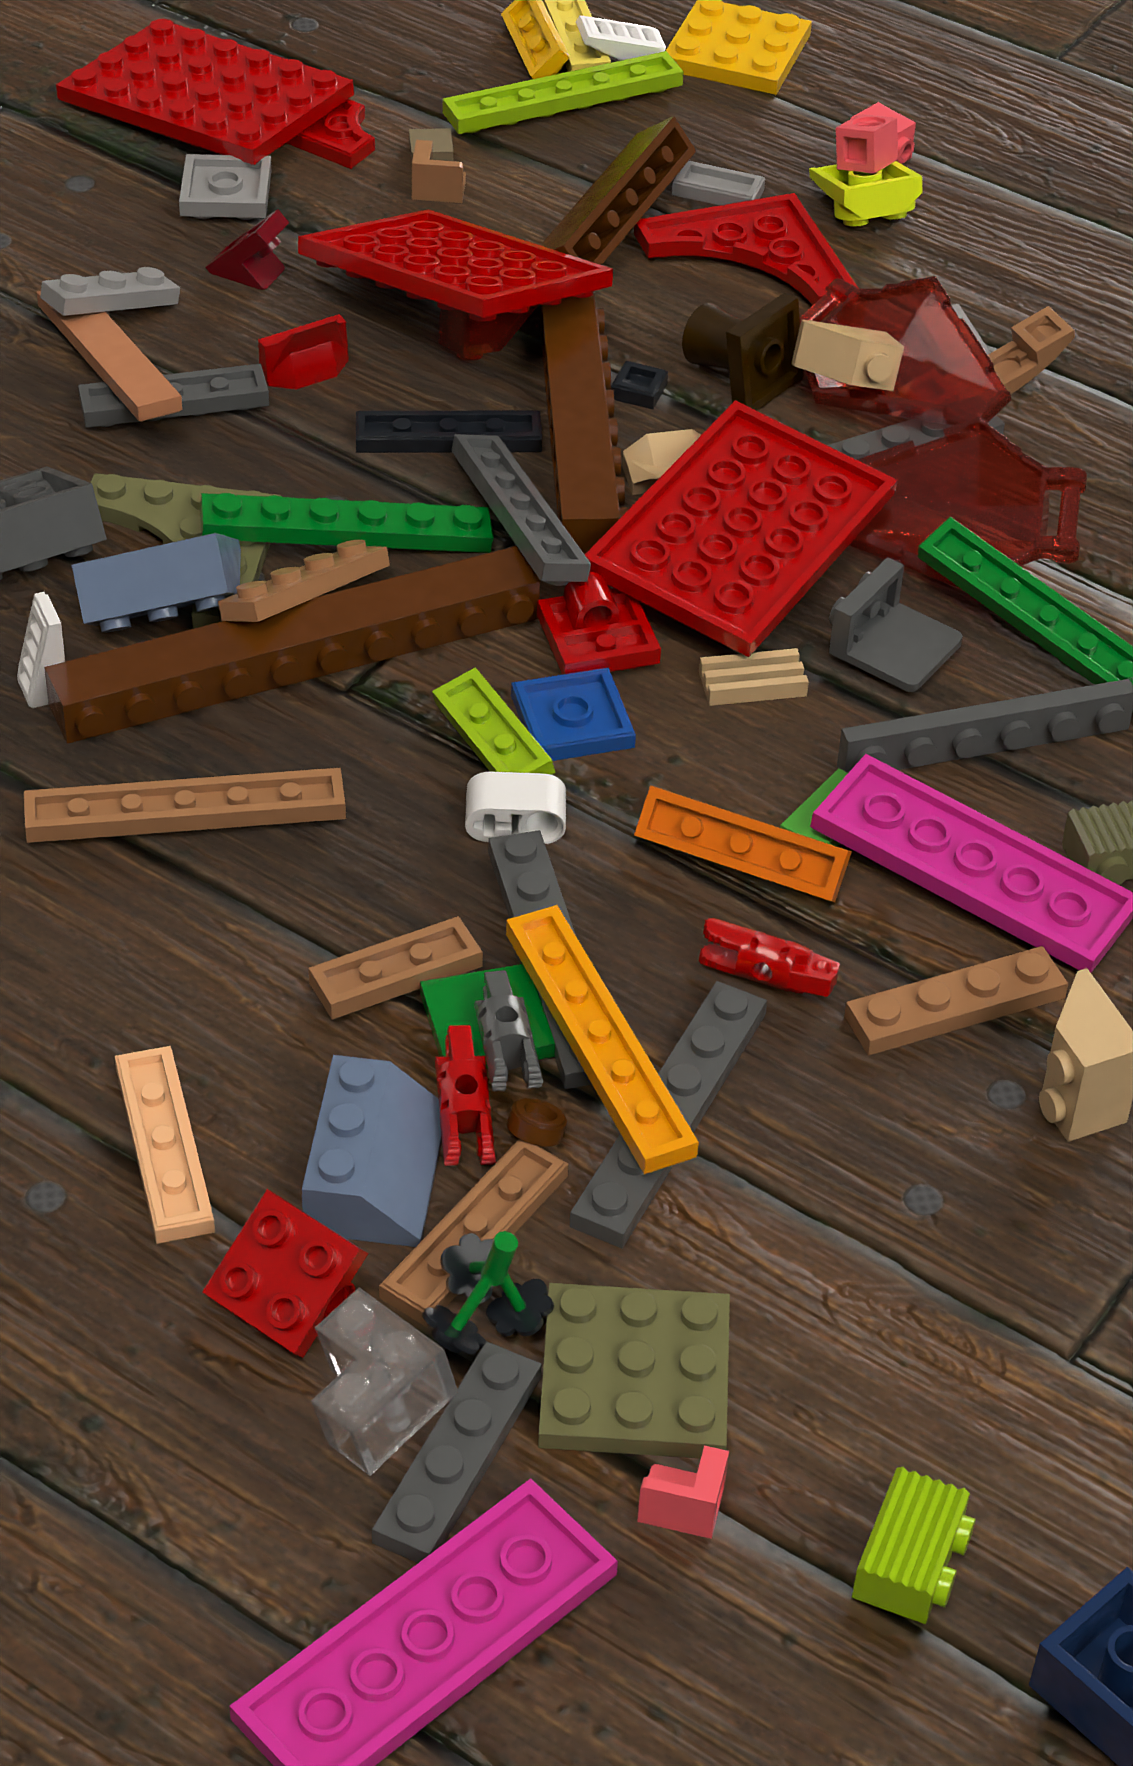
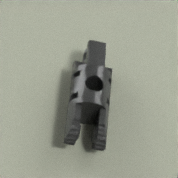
[474,970,543,1091]

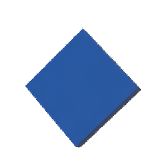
[511,668,636,761]

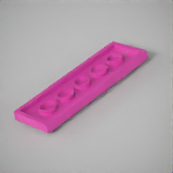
[810,754,1133,973]
[230,1478,618,1766]

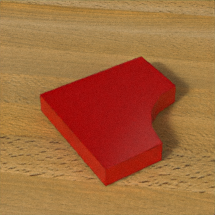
[286,99,375,169]

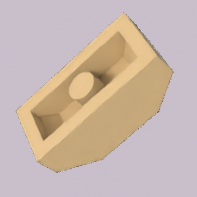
[622,429,701,495]

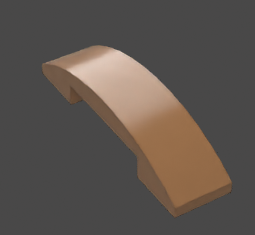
[897,306,1075,418]

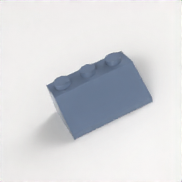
[72,533,241,633]
[302,1055,442,1247]

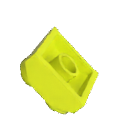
[809,161,922,226]

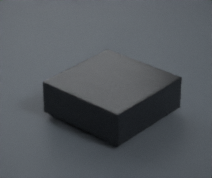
[611,361,668,409]

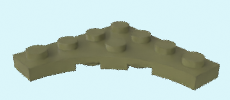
[91,473,281,628]

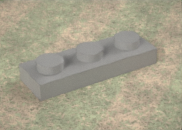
[40,267,180,316]

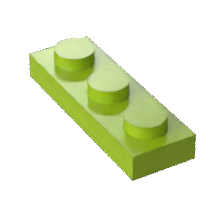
[432,667,555,775]

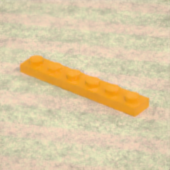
[506,905,699,1174]

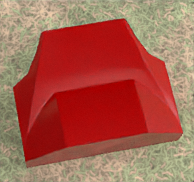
[258,314,349,390]

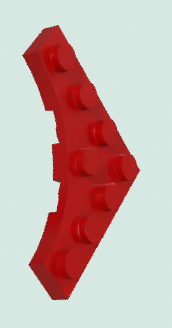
[634,193,859,311]

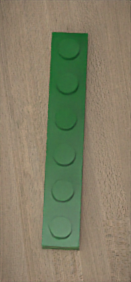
[200,493,493,553]
[917,517,1133,712]

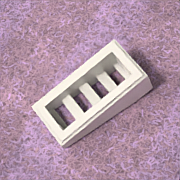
[576,15,666,61]
[17,592,65,708]

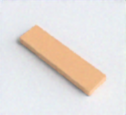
[115,1046,215,1244]

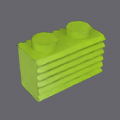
[852,1466,976,1624]

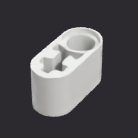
[465,772,566,844]

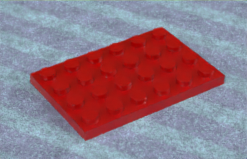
[56,19,354,165]
[298,209,613,321]
[585,400,898,657]

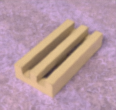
[699,648,809,706]

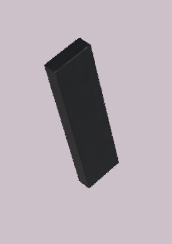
[356,410,542,453]

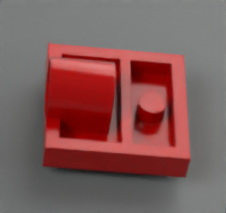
[537,572,661,675]
[202,1189,369,1358]

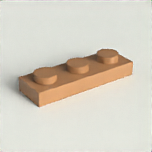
[308,916,483,1020]

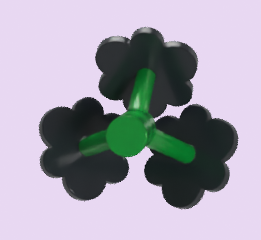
[422,1231,554,1355]

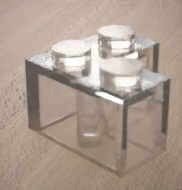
[311,1287,458,1476]

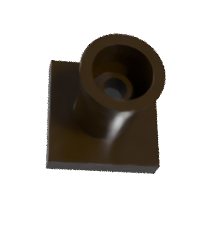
[682,293,804,410]

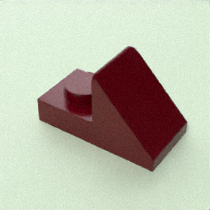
[205,209,289,290]

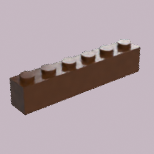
[541,116,696,265]

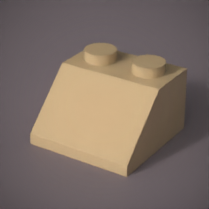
[1039,968,1133,1142]

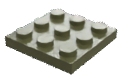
[538,1283,730,1458]

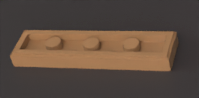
[379,1139,568,1327]

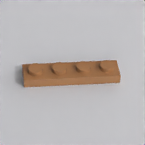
[218,540,390,622]
[844,946,1068,1056]

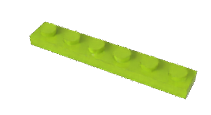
[443,51,684,134]

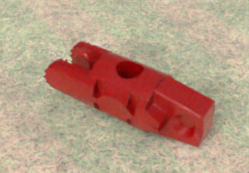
[698,918,840,997]
[435,1025,496,1166]

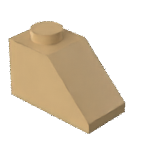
[791,320,904,391]

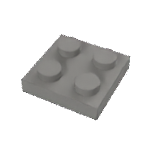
[179,154,272,220]

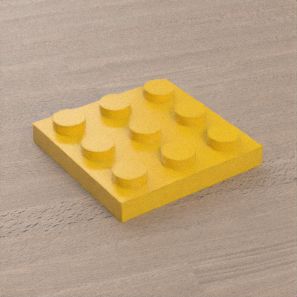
[666,0,812,95]

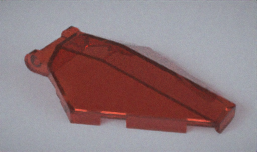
[800,276,1012,430]
[850,417,1087,589]

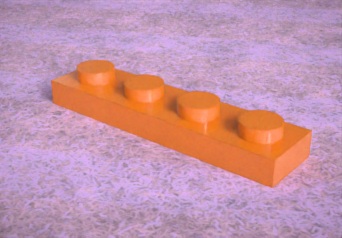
[634,785,852,902]

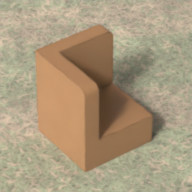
[412,140,466,203]

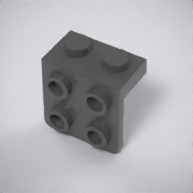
[829,557,963,692]

